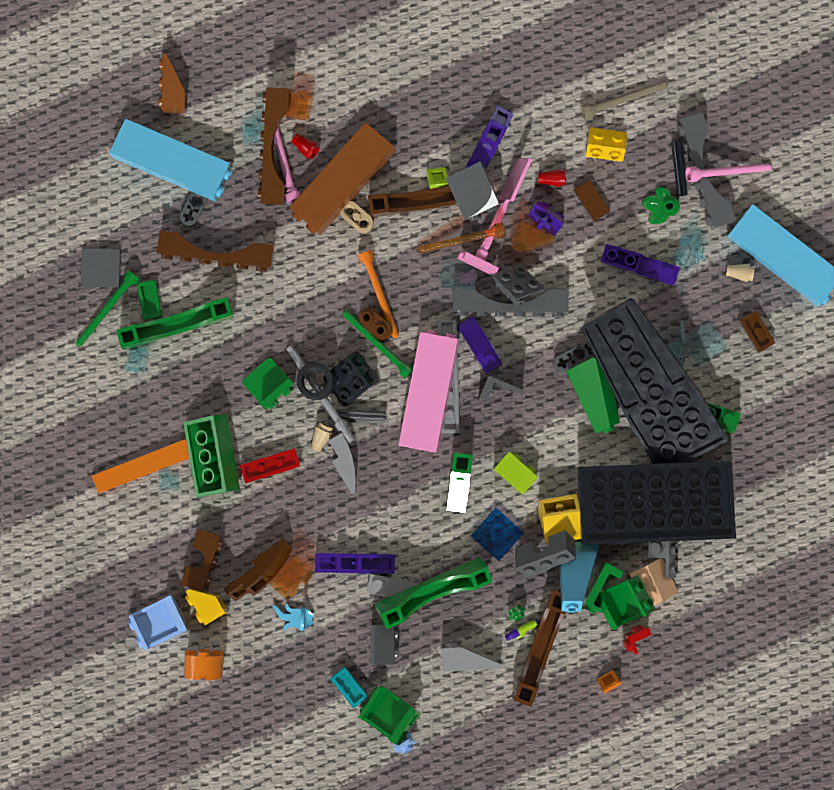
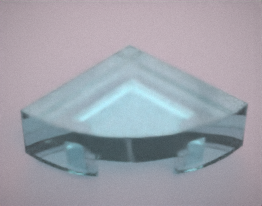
[159,471,179,490]

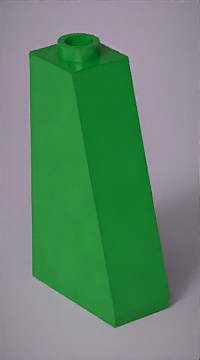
[566,356,620,434]

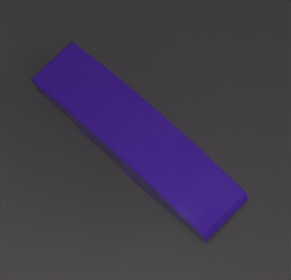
[314,553,395,574]

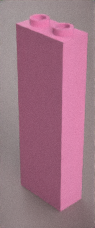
[398,330,460,453]

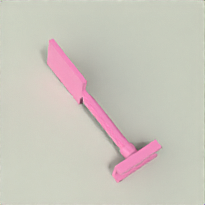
[457,158,532,275]

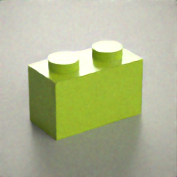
[493,452,538,495]

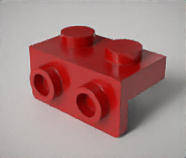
[622,624,652,655]

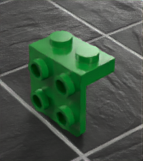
[242,358,295,410]

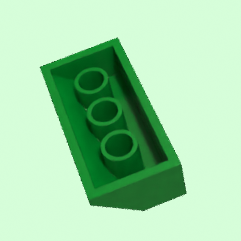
[183,414,240,498]

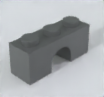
[515,530,576,577]

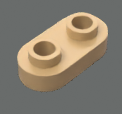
[340,201,374,234]

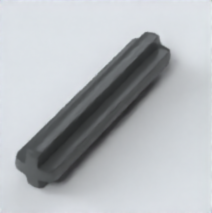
[330,409,386,421]

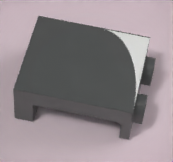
[446,162,502,222]

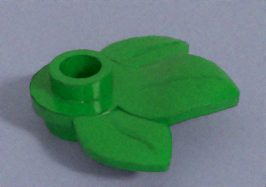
[642,187,680,224]

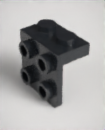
[323,351,380,406]

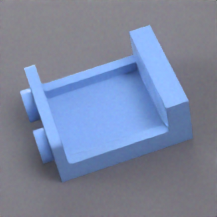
[128,595,189,650]

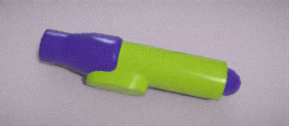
[505,619,540,641]

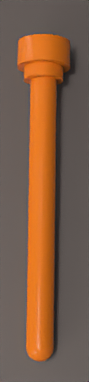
[357,250,399,339]

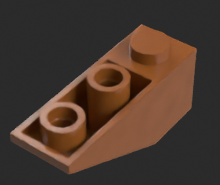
[158,53,187,113]

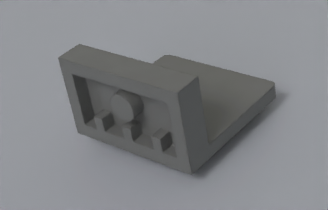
[479,374,525,402]

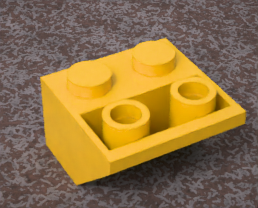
[538,494,581,545]
[185,588,229,625]

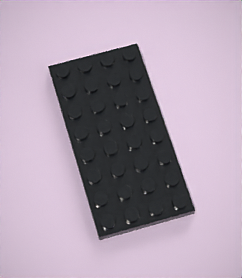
[577,461,736,545]

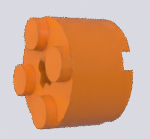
[184,649,224,680]

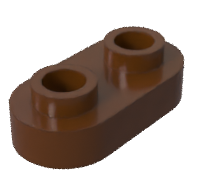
[359,307,393,340]

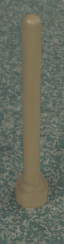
[580,81,668,120]

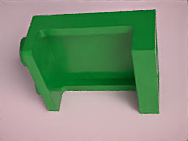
[584,562,623,614]
[596,575,656,630]
[358,685,421,745]

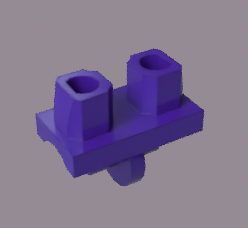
[527,201,565,236]

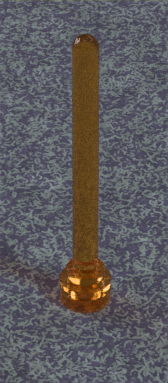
[416,222,506,254]

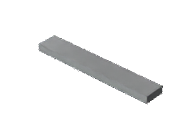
[437,319,460,434]

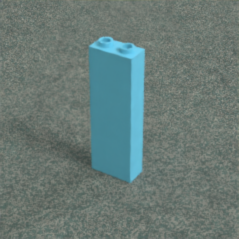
[109,119,232,202]
[727,204,834,307]

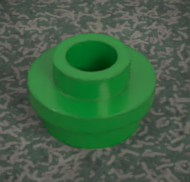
[507,605,526,622]

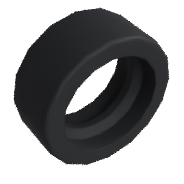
[296,362,334,401]

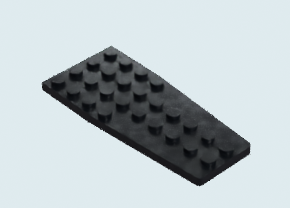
[582,298,728,464]

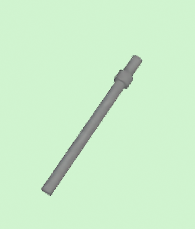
[286,345,355,443]

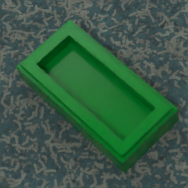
[137,280,163,321]

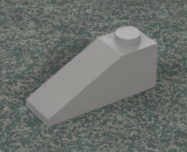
[367,574,419,597]
[441,643,501,672]

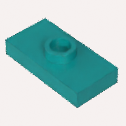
[330,666,369,709]

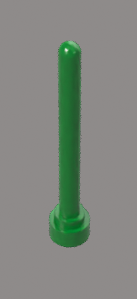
[76,270,140,347]
[343,310,413,379]

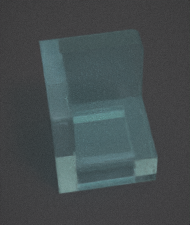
[240,120,261,146]
[124,348,150,375]

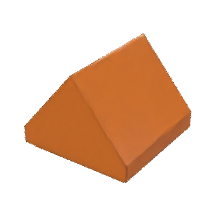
[596,670,622,694]

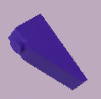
[457,316,502,375]

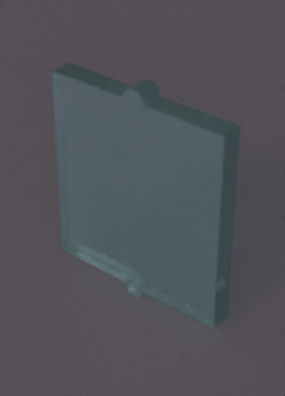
[440,264,477,290]
[682,322,727,366]

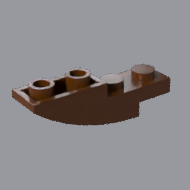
[224,538,293,601]

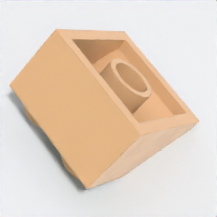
[627,558,678,605]

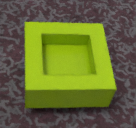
[426,167,449,189]

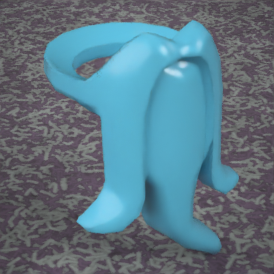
[272,604,314,631]

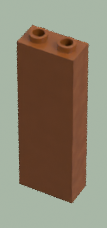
[289,122,396,236]

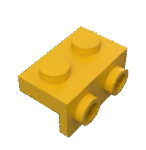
[586,127,627,162]

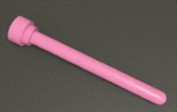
[274,128,300,204]
[685,163,772,182]

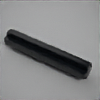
[671,140,688,197]

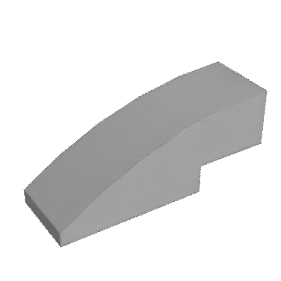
[329,433,356,494]

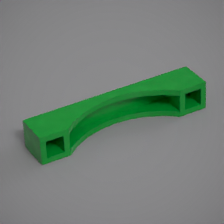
[116,297,235,350]
[374,557,492,629]

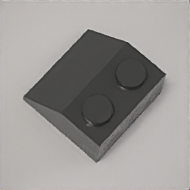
[370,623,398,665]

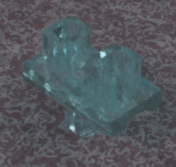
[672,234,707,271]

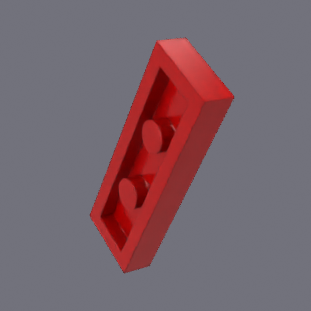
[240,448,301,484]

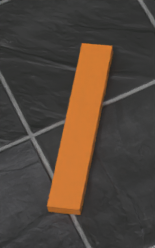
[92,439,205,494]

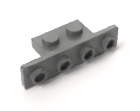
[648,541,679,578]

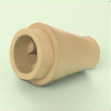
[726,264,755,282]
[310,422,334,452]

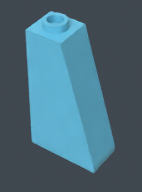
[560,542,599,613]

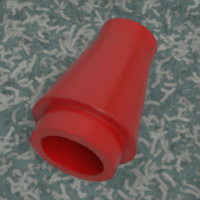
[291,133,320,160]
[538,168,566,187]

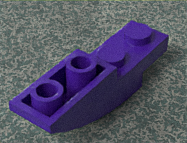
[464,105,514,170]
[600,244,681,286]

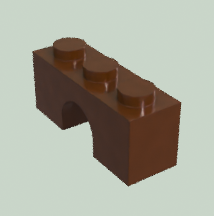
[180,529,224,591]

